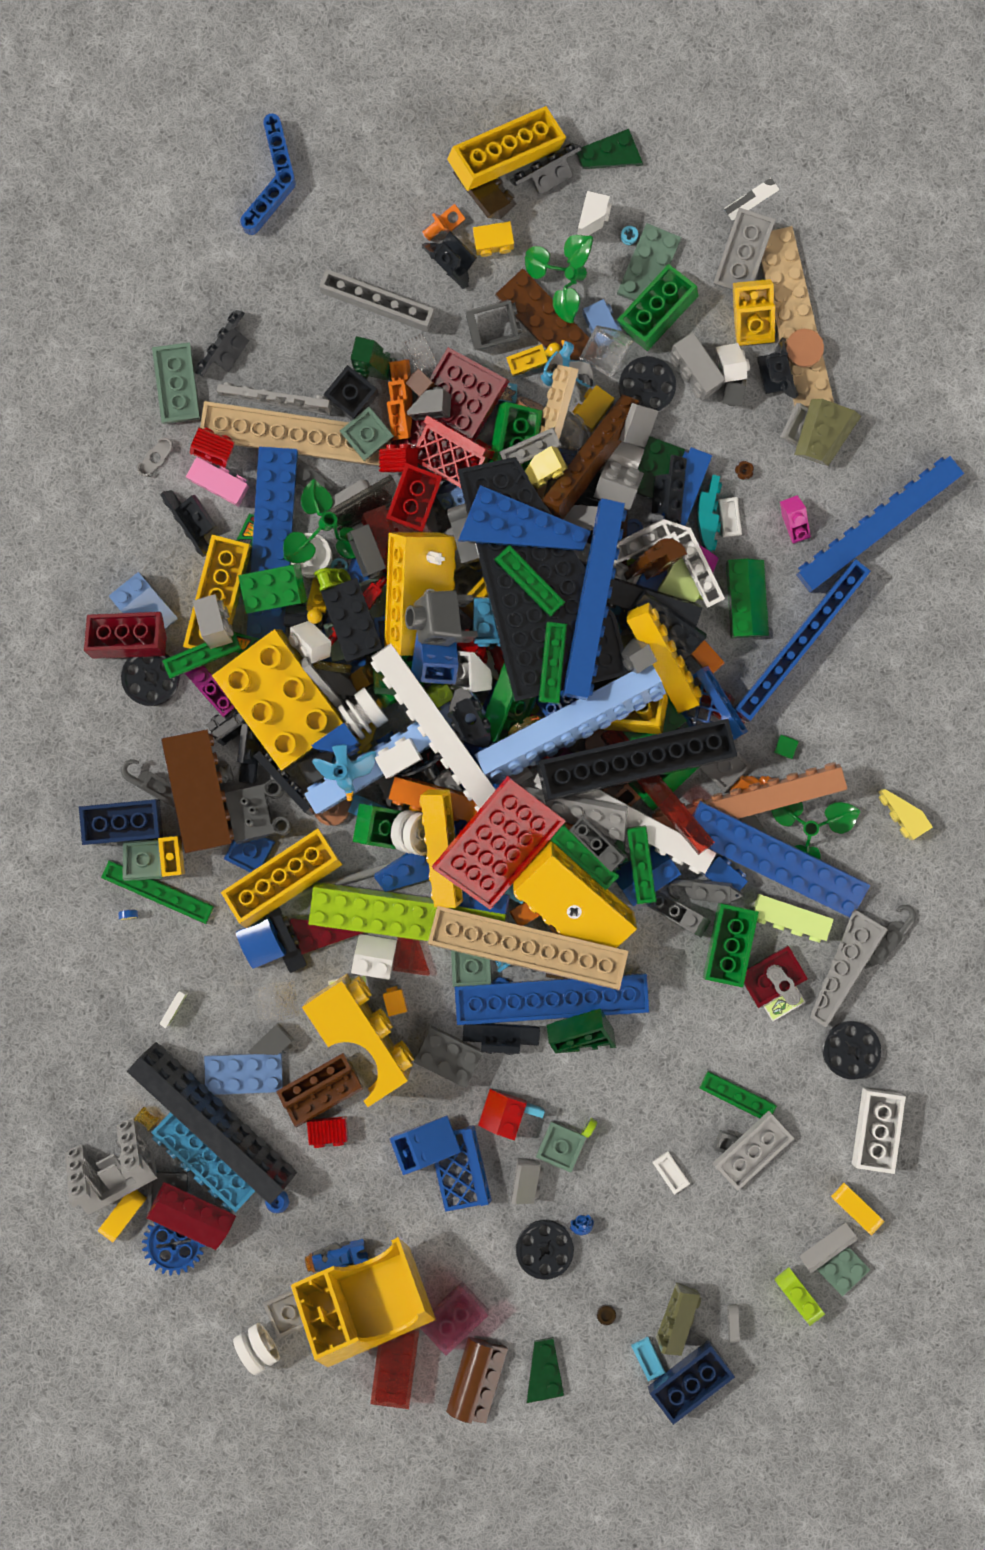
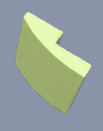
[658,558,700,602]

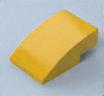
[733,279,775,346]

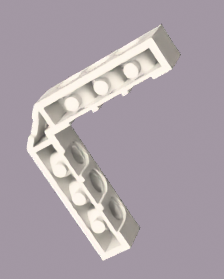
[613,519,725,608]

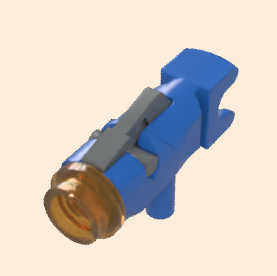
[305,1239,368,1273]

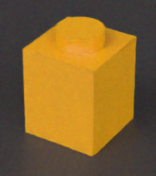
[383,986,408,1017]

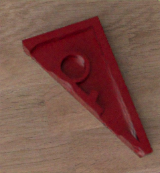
[290,918,364,954]

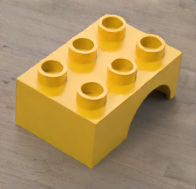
[212,629,346,770]
[302,973,415,1107]
[291,1237,436,1367]

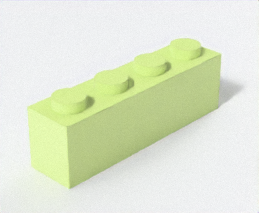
[753,894,834,943]

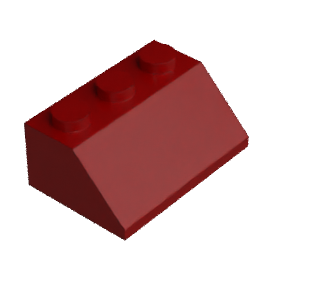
[386,463,442,532]

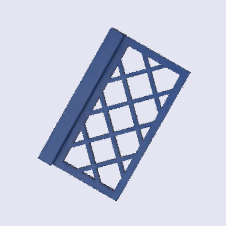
[681,666,748,740]
[434,1125,492,1212]

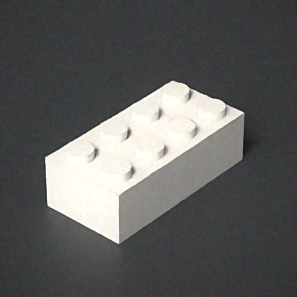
[852,1088,906,1174]

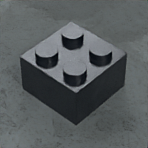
[323,365,379,421]

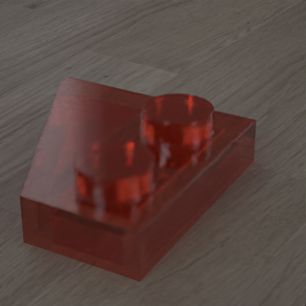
[393,937,430,976]

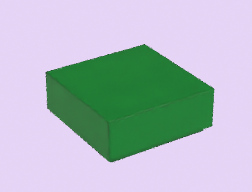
[773,735,799,759]

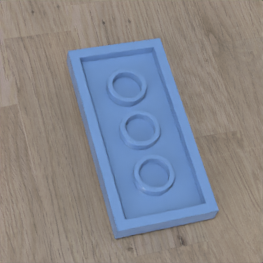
[204,1053,283,1095]

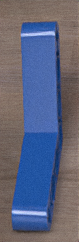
[240,113,296,235]

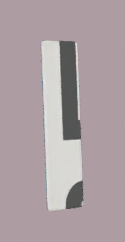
[724,178,779,221]

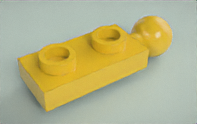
[506,343,562,377]
[307,578,327,624]

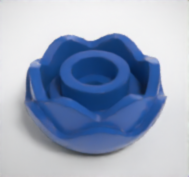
[265,1191,290,1214]
[570,1215,594,1236]

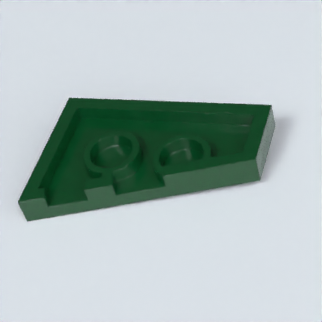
[576,128,643,169]
[526,1337,564,1404]

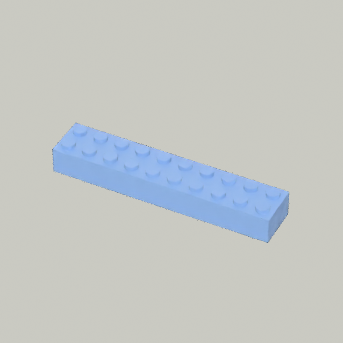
[475,664,666,785]
[304,692,486,814]

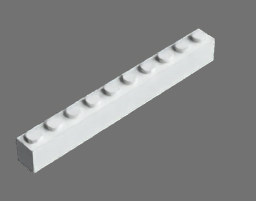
[371,643,496,812]
[533,772,716,874]

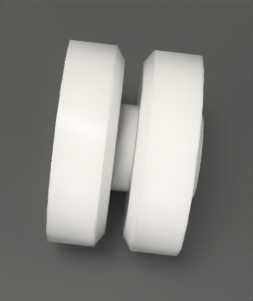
[291,533,333,578]
[391,810,428,856]
[233,1323,280,1375]

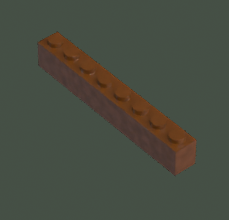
[542,394,639,519]

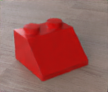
[478,1089,527,1141]

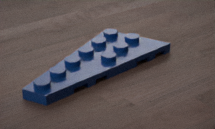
[374,819,467,892]

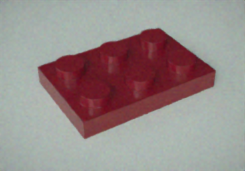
[744,945,808,1008]

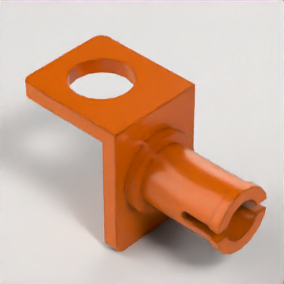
[422,204,466,241]

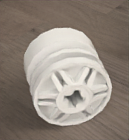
[338,688,388,740]

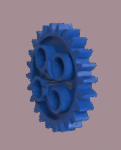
[142,1222,205,1276]

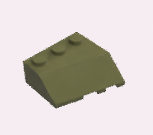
[794,399,861,466]
[656,1282,701,1356]

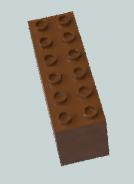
[161,729,234,854]

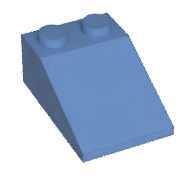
[109,572,178,629]

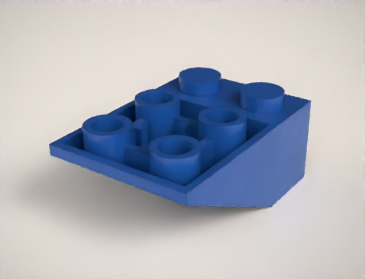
[411,633,458,684]
[389,1115,461,1175]

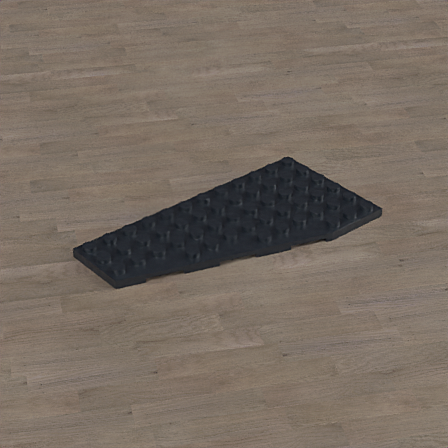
[457,457,630,702]

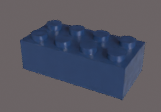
[79,799,163,845]
[647,1340,735,1425]

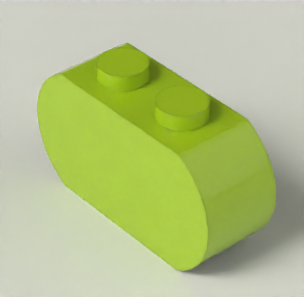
[774,1267,825,1326]

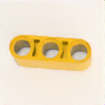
[831,1183,885,1236]
[98,1189,147,1243]

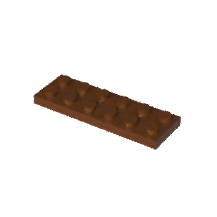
[495,268,601,363]

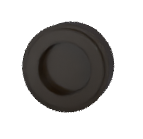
[597,1304,616,1325]

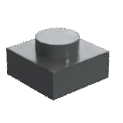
[713,1130,739,1153]

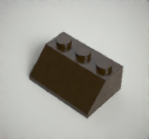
[453,171,517,219]

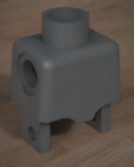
[405,590,478,646]

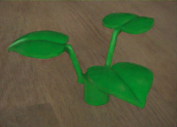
[524,234,593,323]
[283,479,355,564]
[771,802,860,860]

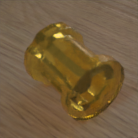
[134,1106,159,1132]

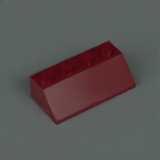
[84,612,167,659]
[146,1182,236,1250]

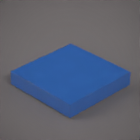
[224,838,276,873]

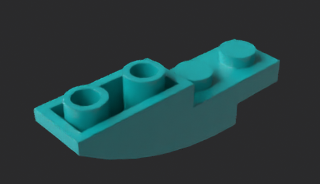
[697,475,722,552]

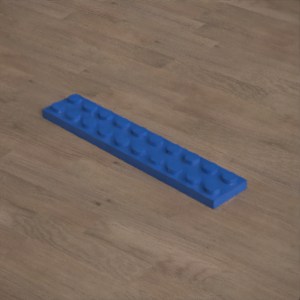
[247,446,298,639]
[682,801,870,918]
[455,973,649,1025]

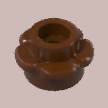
[735,461,754,480]

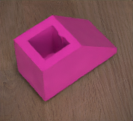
[780,495,811,544]

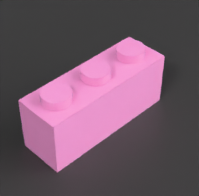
[186,457,249,507]

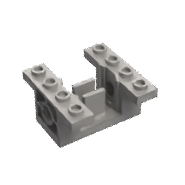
[65,1117,157,1215]

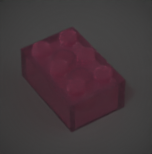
[419,1281,489,1356]

